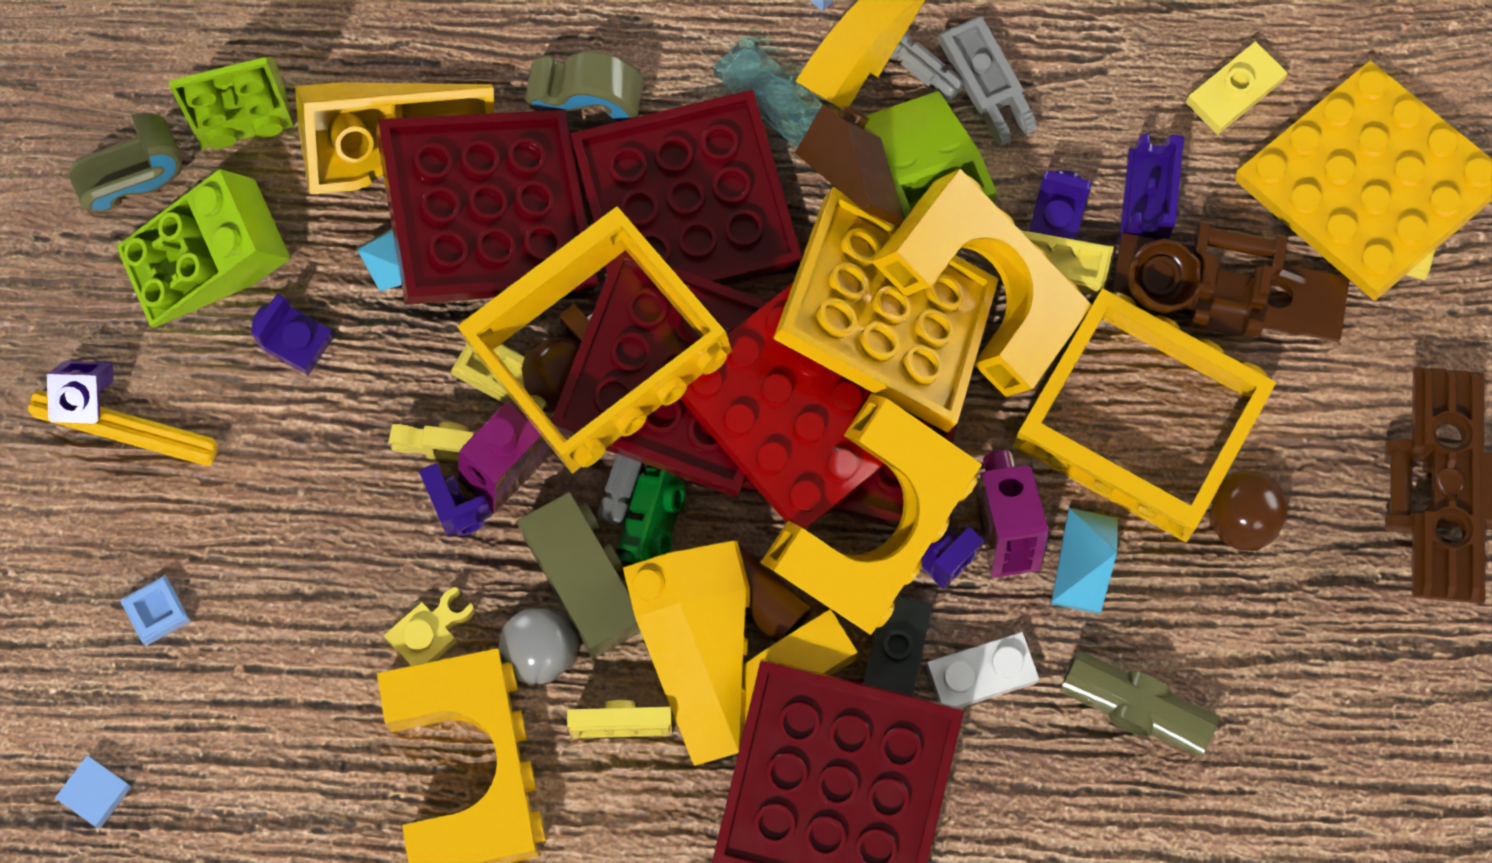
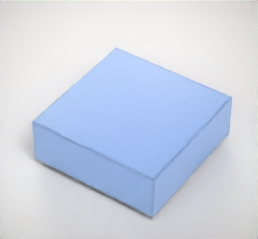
[120,575,191,646]
[55,756,132,829]

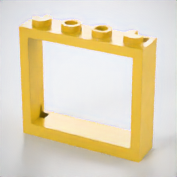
[457,206,732,474]
[1013,288,1277,543]

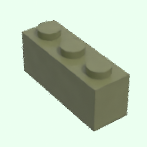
[517,492,641,659]

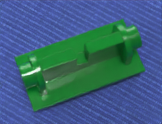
[616,468,687,566]

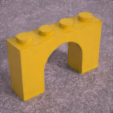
[872,169,1092,397]
[760,393,982,635]
[377,648,546,863]

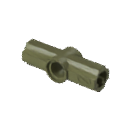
[1060,650,1219,758]

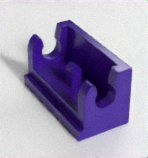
[1119,134,1184,239]

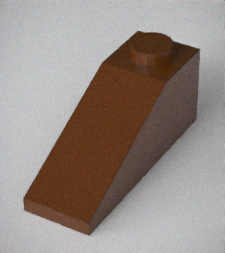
[795,104,905,227]

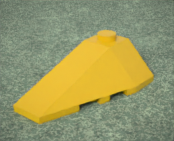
[295,82,494,194]
[623,541,750,766]

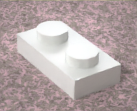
[926,632,1040,708]

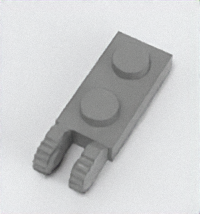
[938,16,1037,146]

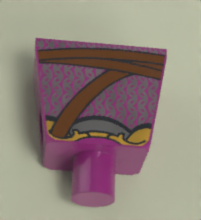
[458,401,554,514]
[977,450,1049,578]

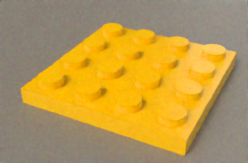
[1235,60,1492,301]
[773,187,999,433]

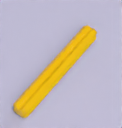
[28,390,218,466]

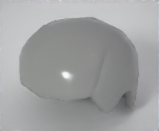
[498,608,579,685]

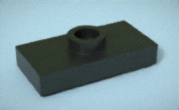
[863,596,933,696]

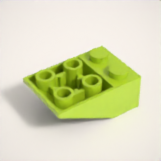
[168,57,294,150]
[866,91,997,220]
[116,169,291,328]

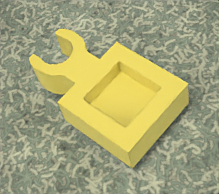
[388,422,474,463]
[383,587,475,666]

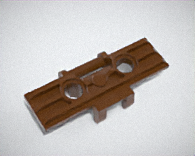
[1111,220,1349,342]
[1385,367,1492,603]

